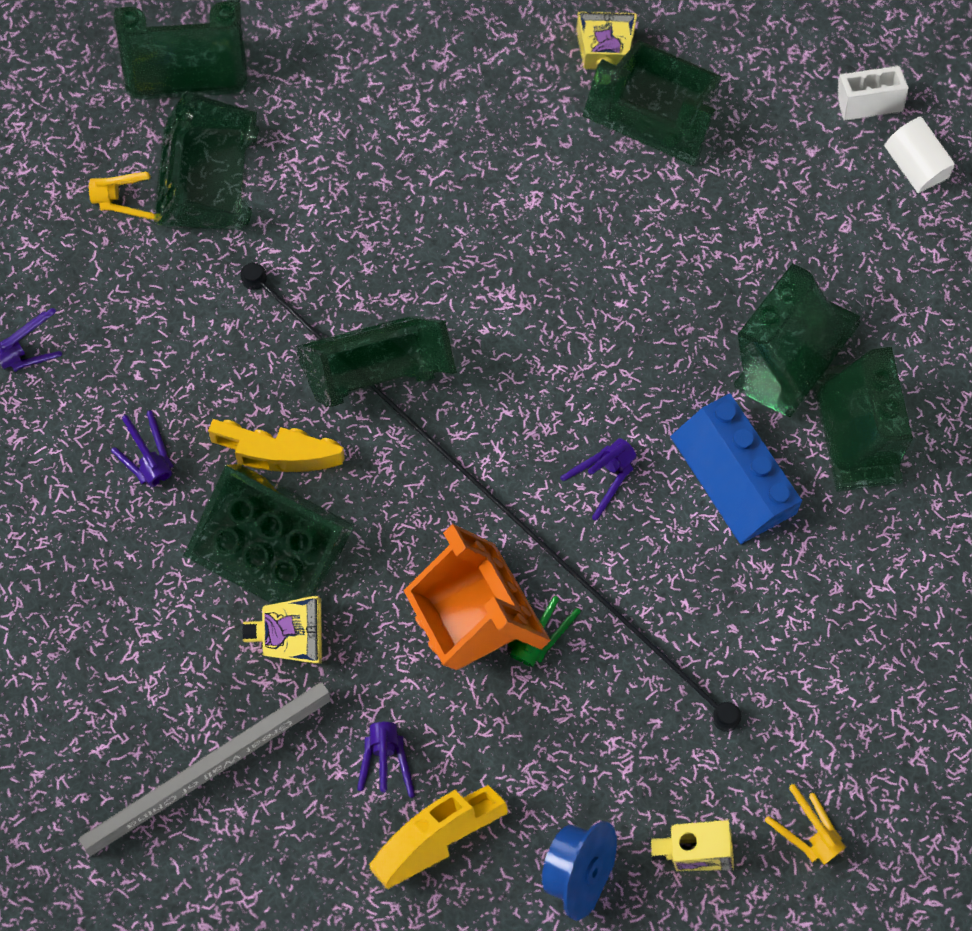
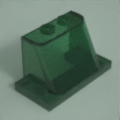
[582,40,722,166]
[734,263,861,417]
[810,347,913,492]

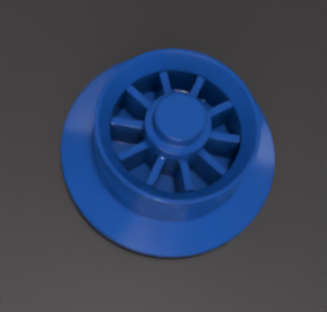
[542,821,617,921]

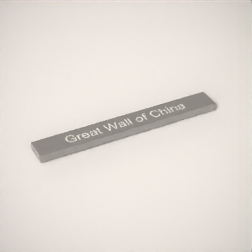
[78,683,331,857]

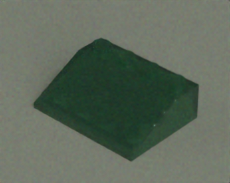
[183,464,354,604]

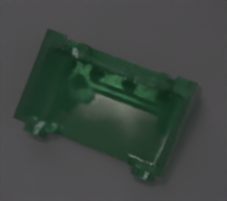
[114,0,248,100]
[154,91,259,230]

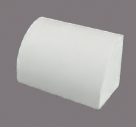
[838,66,908,120]
[884,116,955,193]

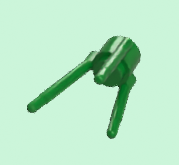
[507,596,581,668]

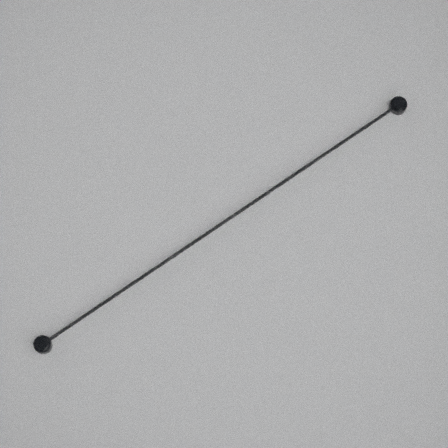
[240,263,741,732]

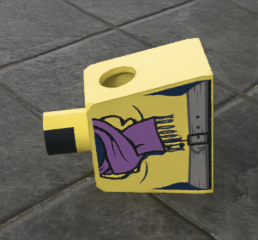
[577,12,636,84]
[243,596,322,664]
[651,820,734,871]

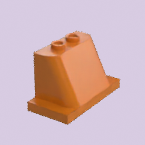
[403,524,551,670]

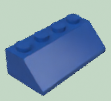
[670,393,802,545]

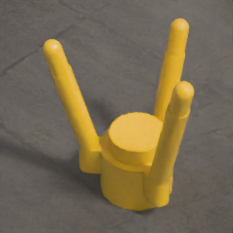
[89,172,164,221]
[765,784,846,865]

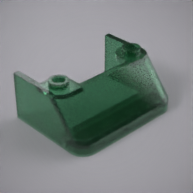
[295,316,457,407]

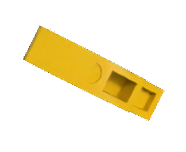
[208,419,345,472]
[369,785,508,889]

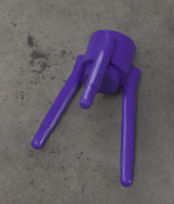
[0,308,62,372]
[111,410,174,487]
[560,438,636,520]
[357,722,415,798]

